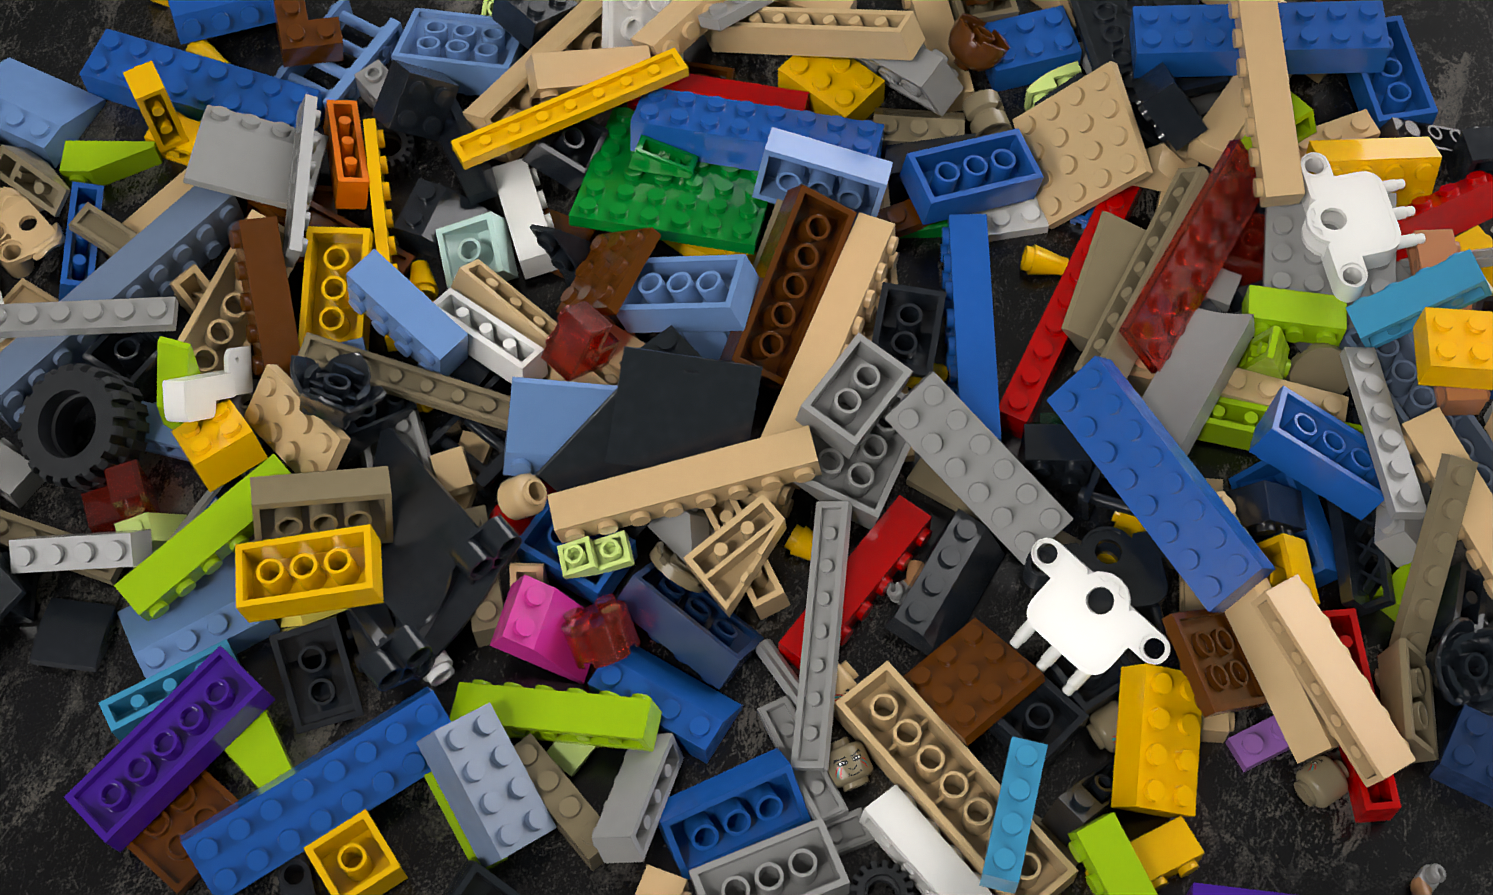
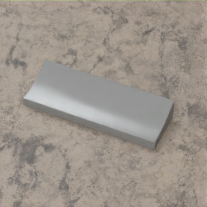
[1142,307,1255,455]

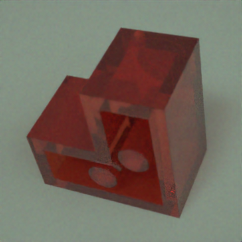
[541,300,620,382]
[81,459,160,533]

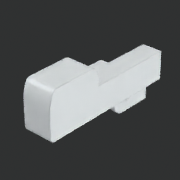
[162,346,253,422]

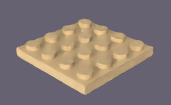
[1013,61,1153,229]

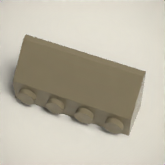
[1061,211,1146,351]
[250,466,393,543]

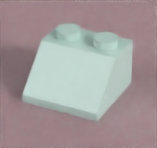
[436,211,519,289]

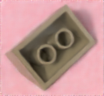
[873,107,965,160]
[1375,638,1439,763]

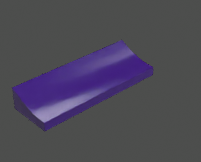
[64,645,276,852]

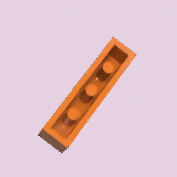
[324,100,370,209]

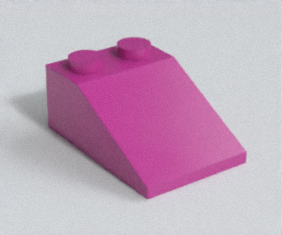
[490,574,602,685]

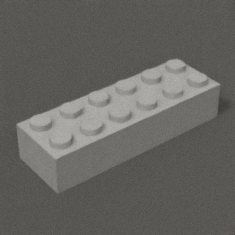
[883,371,1073,565]

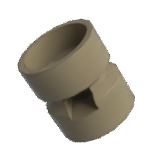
[962,89,1012,137]

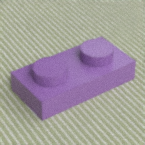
[1225,715,1290,772]

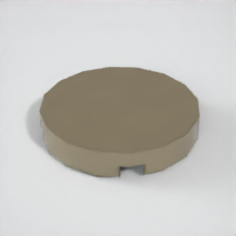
[1286,343,1349,395]
[649,541,705,593]

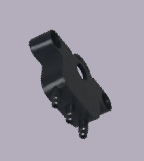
[1023,526,1175,636]

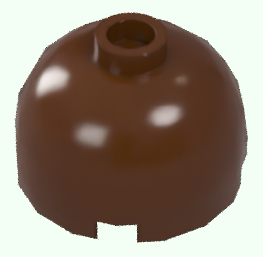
[948,13,1010,71]

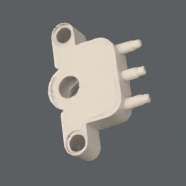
[1301,152,1426,303]
[1010,538,1171,696]

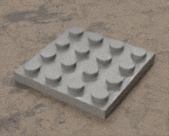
[1263,193,1396,306]

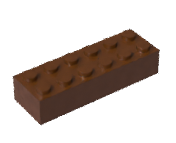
[719,184,857,390]

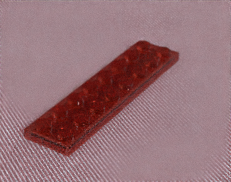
[1119,139,1260,374]

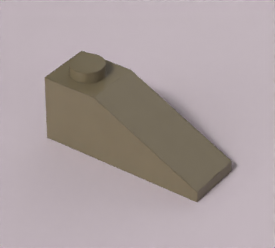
[0,145,71,217]

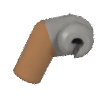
[887,560,922,603]
[1410,863,1446,895]

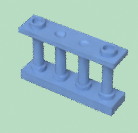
[275,0,403,109]

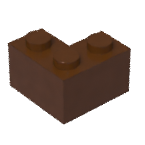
[273,0,343,67]

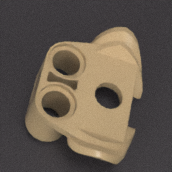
[0,187,65,278]

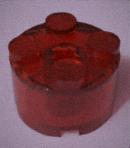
[561,594,640,669]

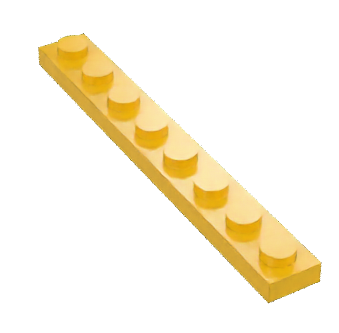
[451,47,689,170]
[363,118,399,352]

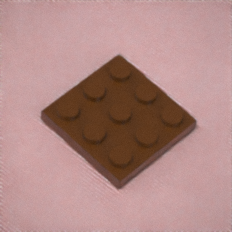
[556,227,661,318]
[1162,609,1268,718]
[903,618,1045,746]
[126,770,239,895]

